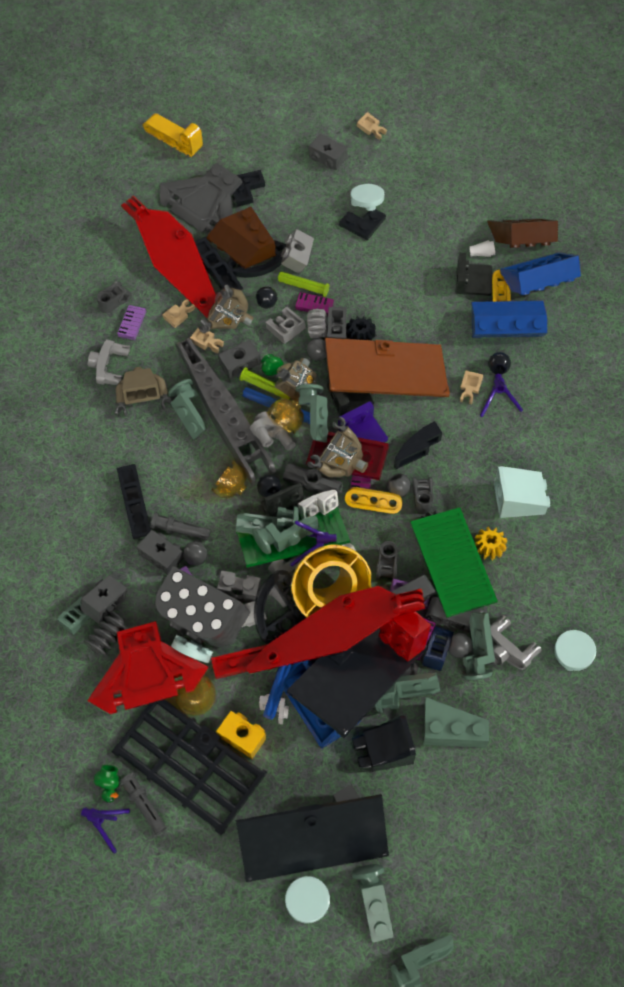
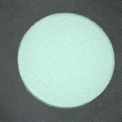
[351,184,384,211]
[554,630,596,671]
[171,635,213,663]
[285,876,330,923]

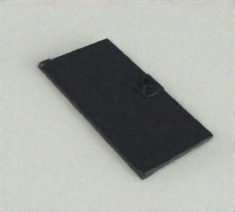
[286,628,428,738]
[236,794,389,883]

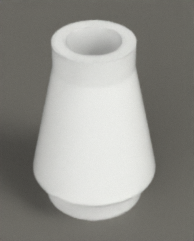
[469,240,495,257]

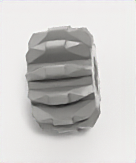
[307,309,328,339]

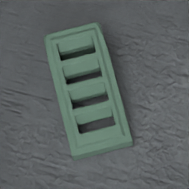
[57,595,90,635]

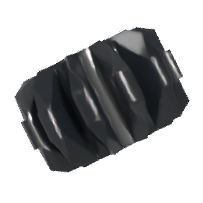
[346,315,376,341]

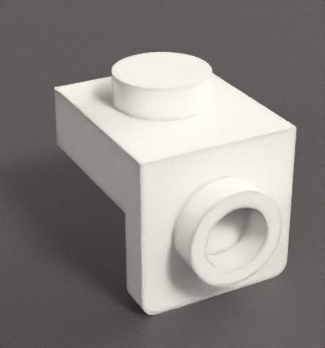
[259,694,289,724]

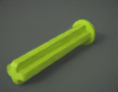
[278,272,330,297]
[239,367,291,400]

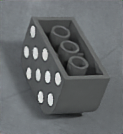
[156,566,251,647]

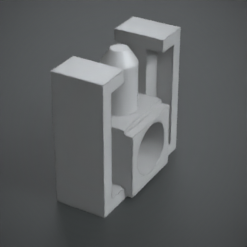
[266,307,306,344]

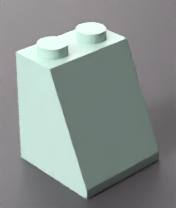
[494,466,550,518]

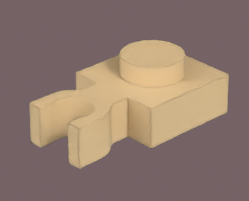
[356,112,387,140]
[163,299,195,328]
[190,328,224,354]
[460,371,483,405]

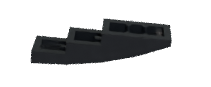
[195,237,243,290]
[117,464,151,539]

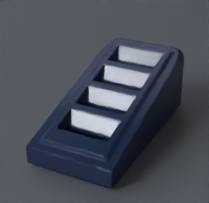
[422,626,454,671]

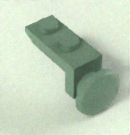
[168,379,206,440]
[295,384,328,443]
[235,506,299,534]
[252,516,318,554]
[462,613,495,680]
[375,672,441,713]
[352,864,394,943]
[390,934,454,987]

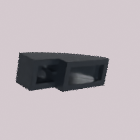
[394,421,442,469]

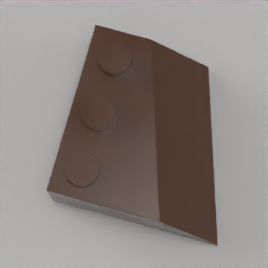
[206,207,276,269]
[487,219,558,248]

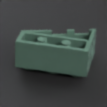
[423,697,489,748]

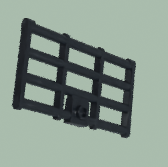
[112,699,267,836]

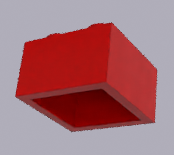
[379,611,431,662]

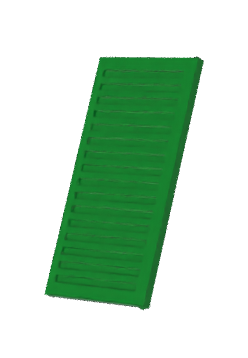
[236,507,351,568]
[410,507,498,618]

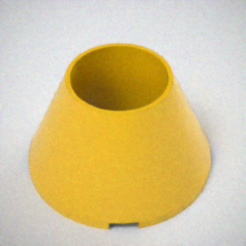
[291,545,372,617]

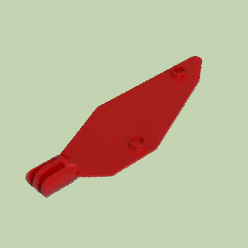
[121,195,216,319]
[246,586,425,673]

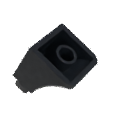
[352,714,416,772]

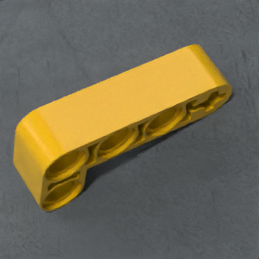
[143,113,203,157]

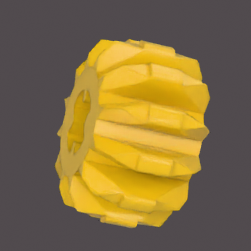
[474,526,507,561]

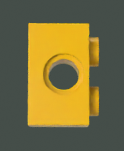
[216,711,266,759]

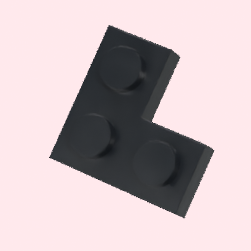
[233,170,265,207]
[339,209,386,241]

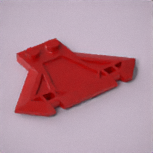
[87,621,209,714]

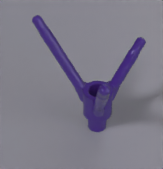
[480,374,523,417]
[290,521,337,566]
[81,807,130,854]

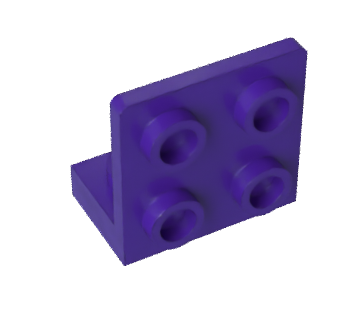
[338,402,388,442]

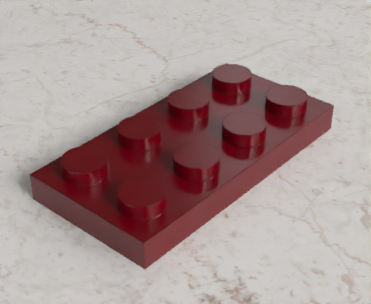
[306,432,389,481]

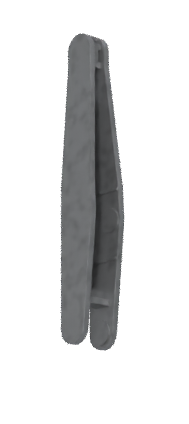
[176,338,276,483]

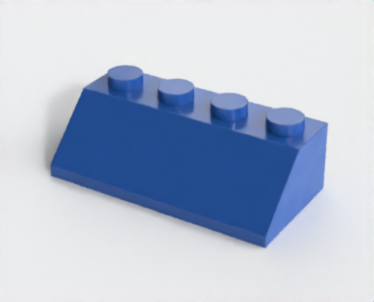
[500,252,581,295]
[471,301,547,338]
[284,658,361,749]

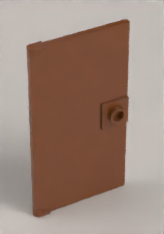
[325,338,450,397]

